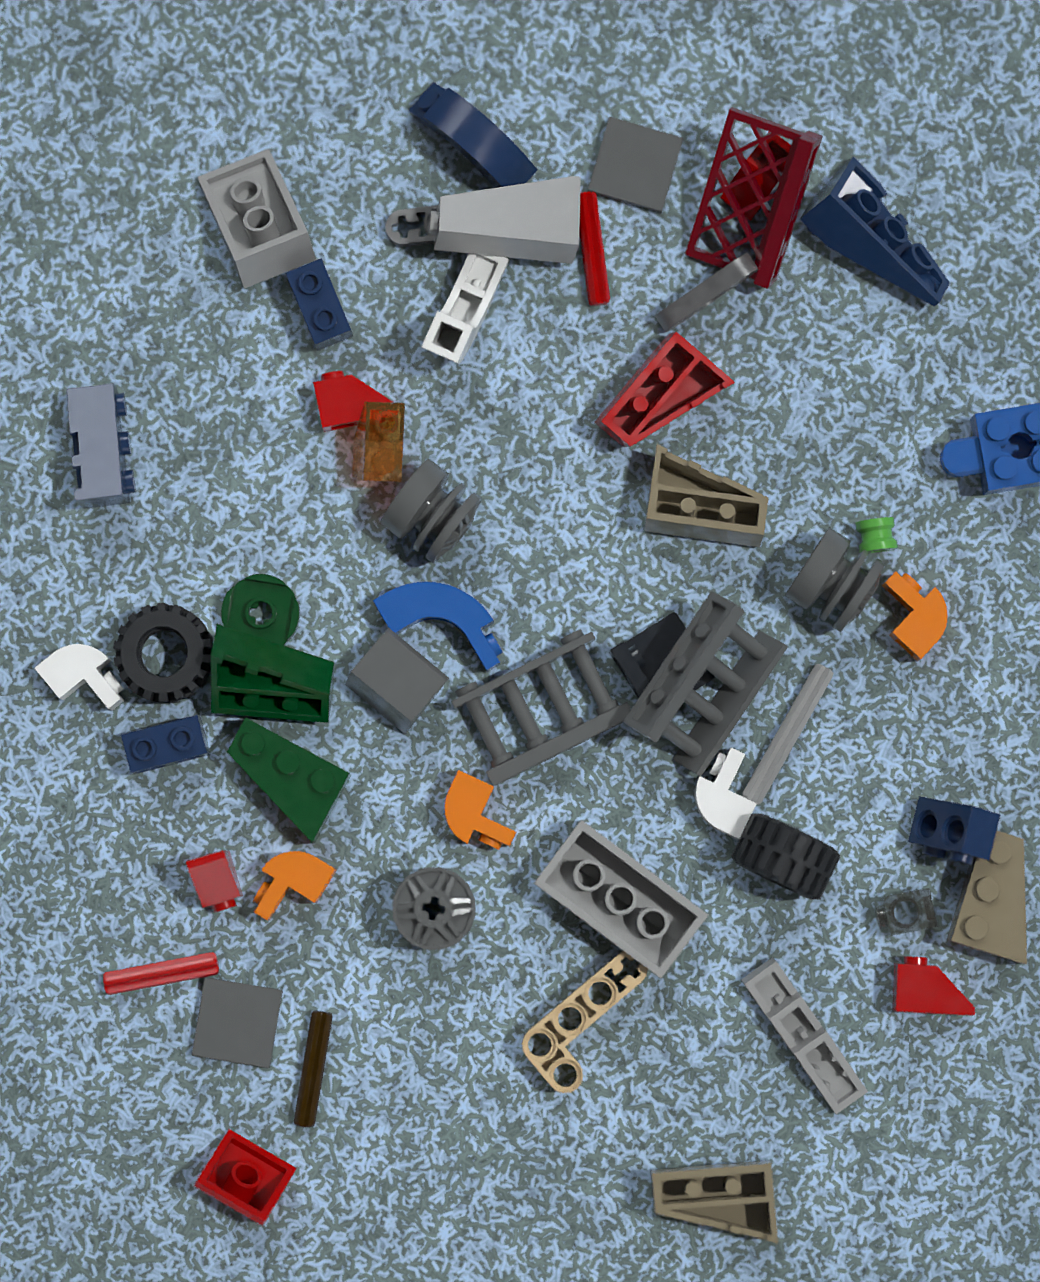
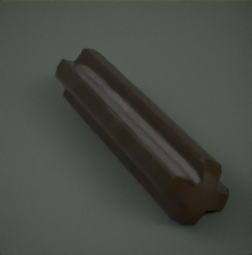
[294,1010,333,1128]

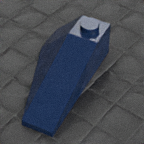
[800,156,950,307]

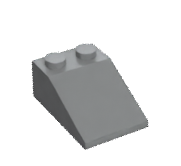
[197,149,316,289]

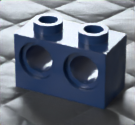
[286,258,353,351]
[121,715,211,775]
[908,796,1001,865]

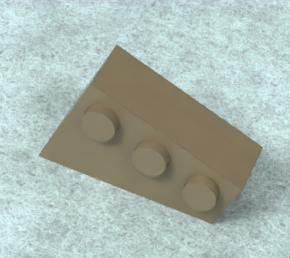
[644,444,769,547]
[946,831,1027,965]
[650,1160,778,1243]

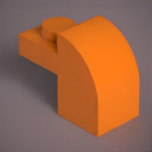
[882,571,948,662]
[445,770,516,850]
[253,851,337,920]

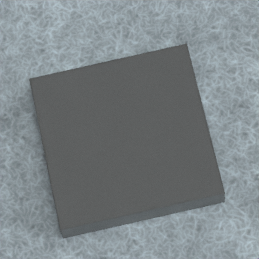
[588,116,683,213]
[192,977,283,1068]

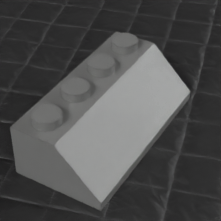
[534,820,708,978]

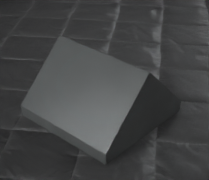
[345,628,449,734]

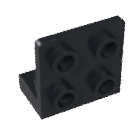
[609,612,715,699]

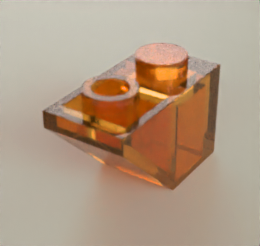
[352,401,405,482]

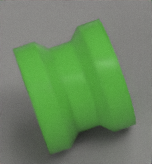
[855,517,898,554]

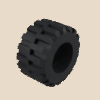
[113,603,214,704]
[731,813,841,900]

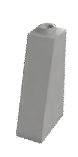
[428,176,581,264]

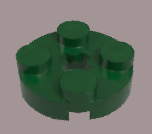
[221,574,300,646]

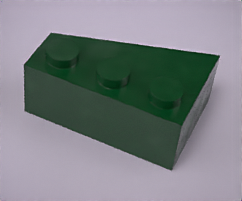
[211,624,334,723]

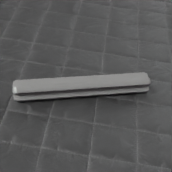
[742,664,833,805]

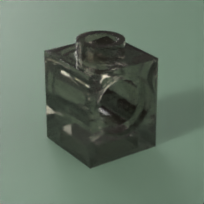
[875,888,937,936]

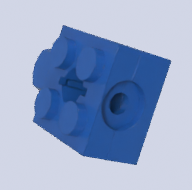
[940,403,1040,496]

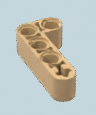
[522,951,648,1093]

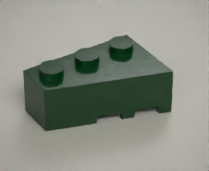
[227,717,351,844]

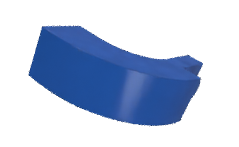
[373,582,503,672]

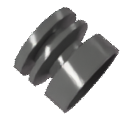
[380,458,482,564]
[785,527,886,632]
[392,867,476,950]

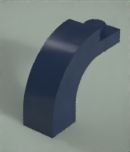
[408,82,538,188]

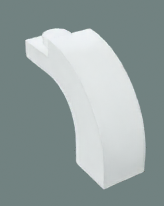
[422,253,509,364]

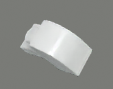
[35,644,124,711]
[694,748,757,840]

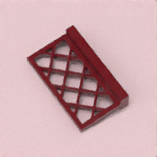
[685,107,823,289]

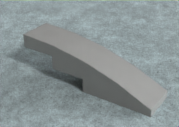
[741,957,868,1114]

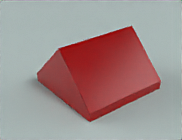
[194,1129,297,1226]

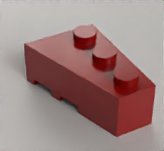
[594,331,735,447]

